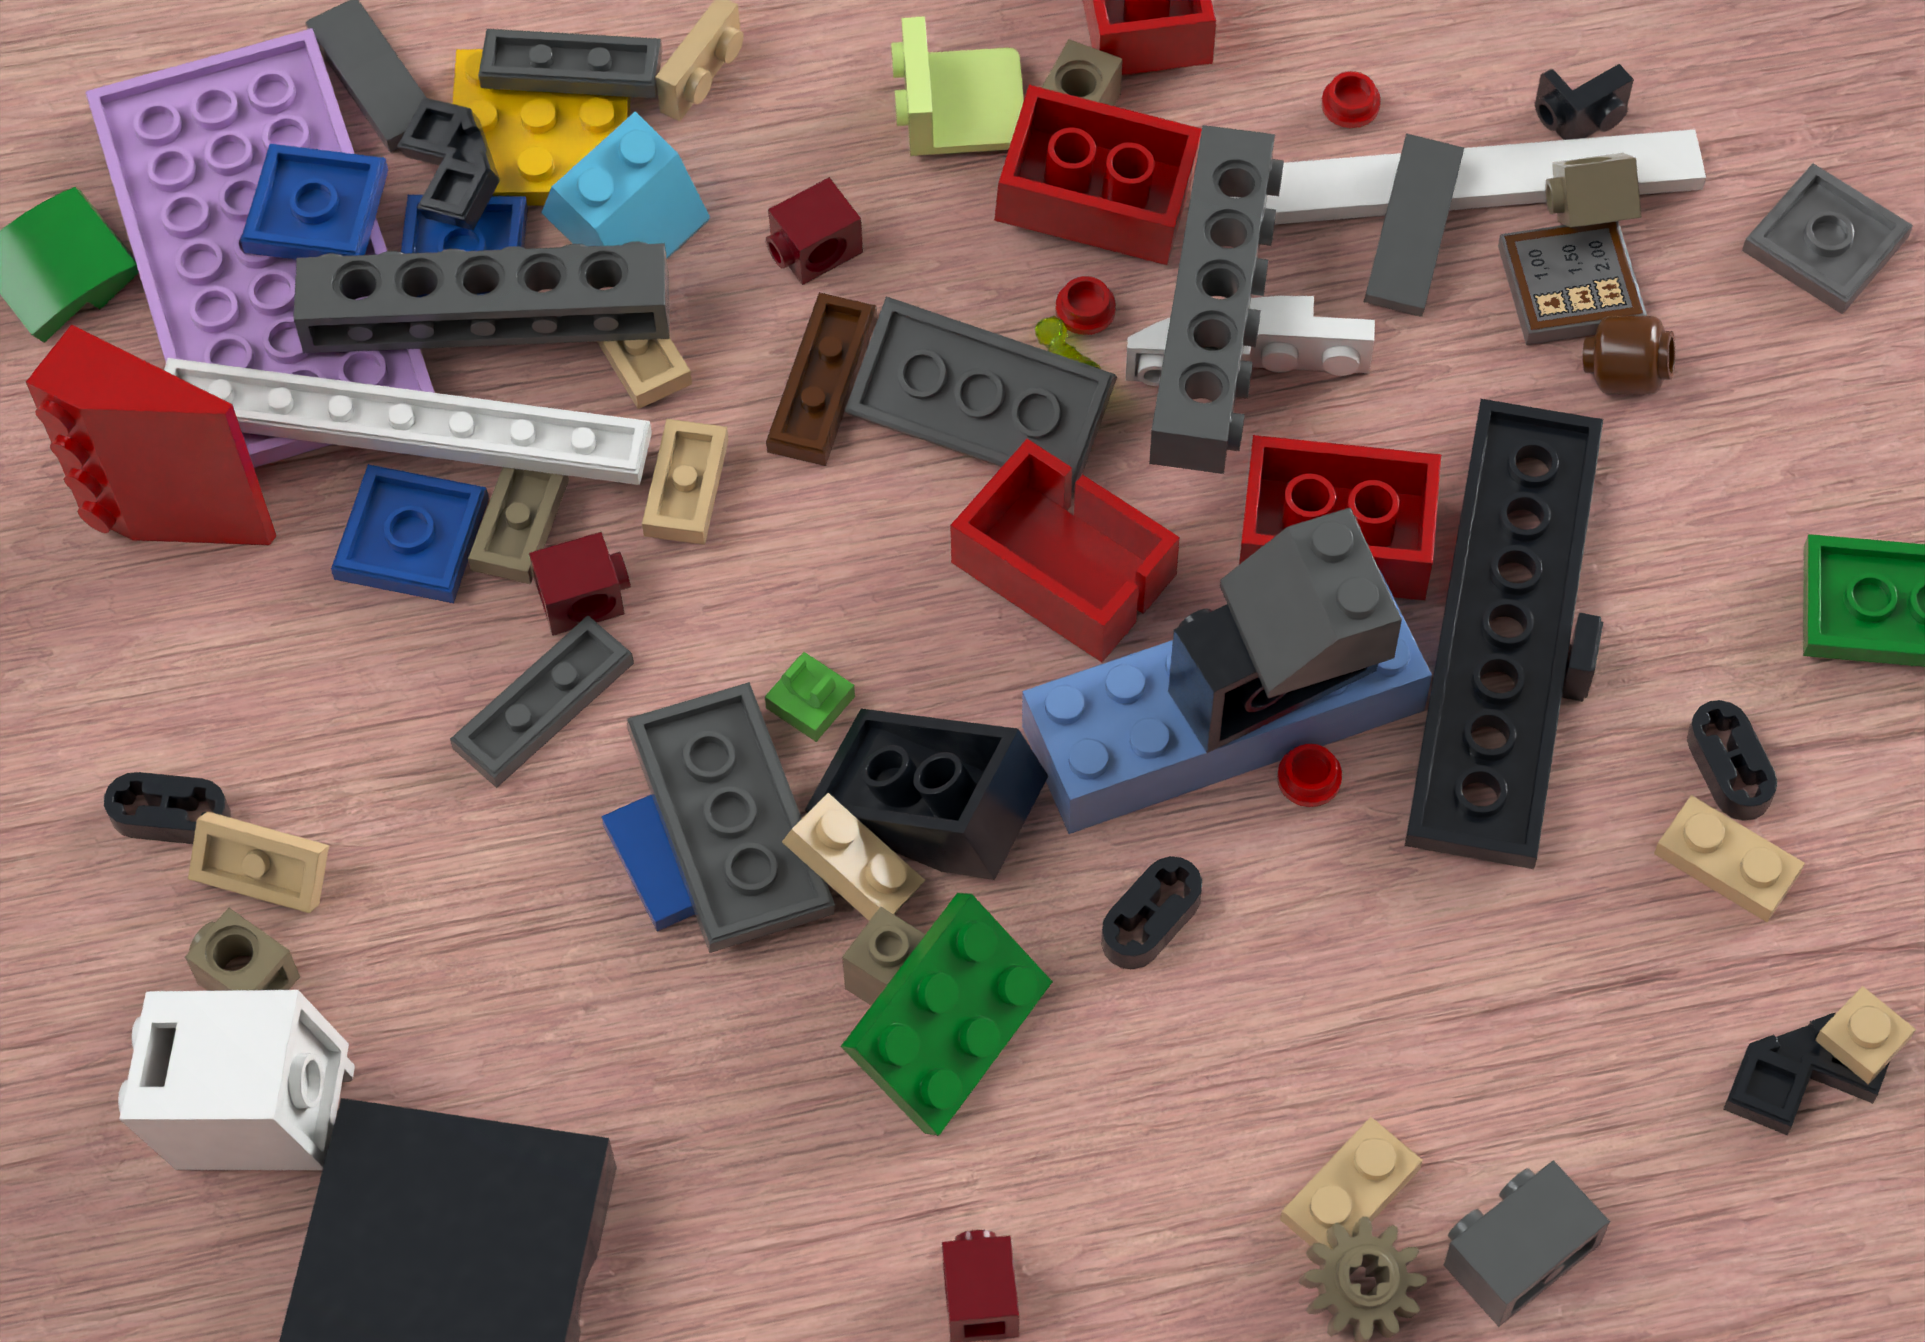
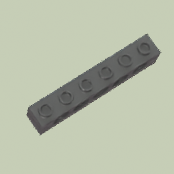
[1149,125,1284,474]
[294,241,670,353]

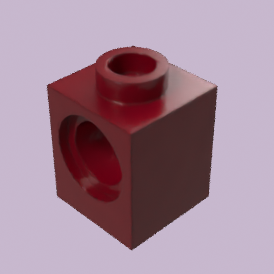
[766,177,863,285]
[529,532,631,636]
[942,1230,1019,1342]

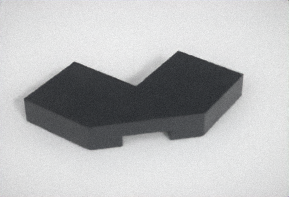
[397,97,500,230]
[1723,1012,1890,1135]

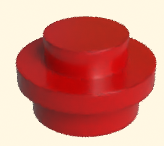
[1321,71,1381,128]
[1055,276,1116,335]
[1277,744,1342,807]

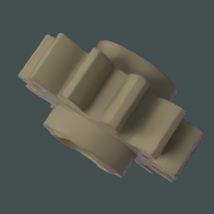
[1299,1217,1427,1342]

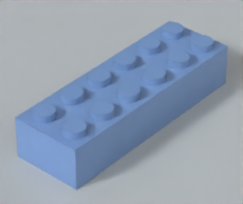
[1022,570,1432,834]

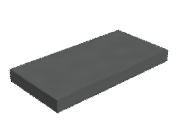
[845,296,1117,493]
[627,682,835,953]

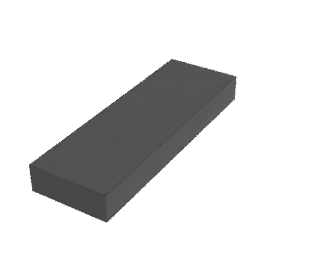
[305,0,427,153]
[478,29,662,98]
[1364,133,1464,317]
[450,616,634,788]

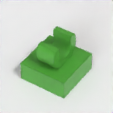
[765,652,855,742]

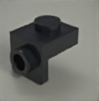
[1535,64,1634,140]

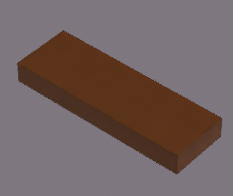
[766,292,877,466]

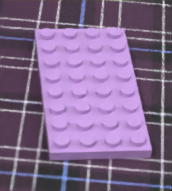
[85,28,435,468]

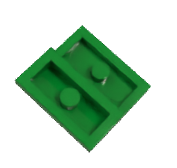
[0,187,139,343]

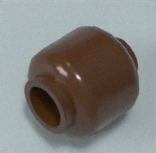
[1583,316,1676,394]

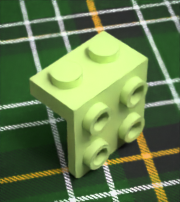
[891,16,1024,156]

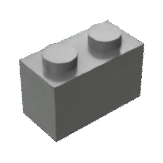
[1443,1160,1610,1327]

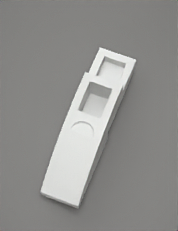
[1125,296,1375,386]

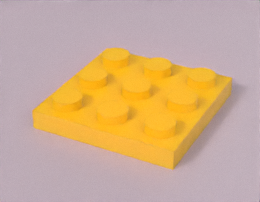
[452,49,631,206]

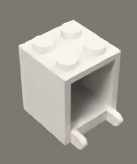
[118,990,355,1170]

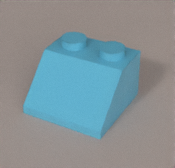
[541,111,710,259]

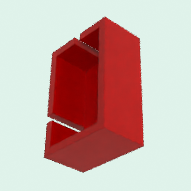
[950,439,1180,663]

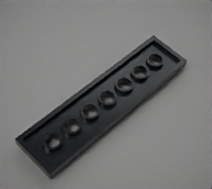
[1404,399,1604,869]

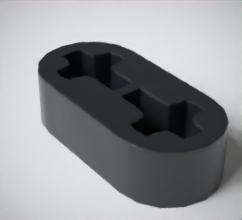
[1687,700,1778,821]
[104,772,231,844]
[1101,856,1202,970]

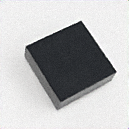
[1562,613,1603,702]

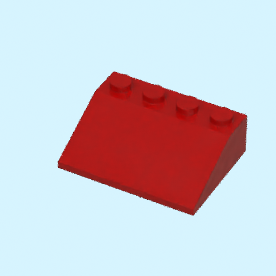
[26,324,277,545]

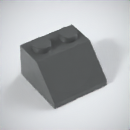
[1220,507,1402,698]

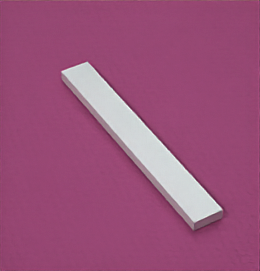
[1232,129,1706,225]
[164,358,652,485]

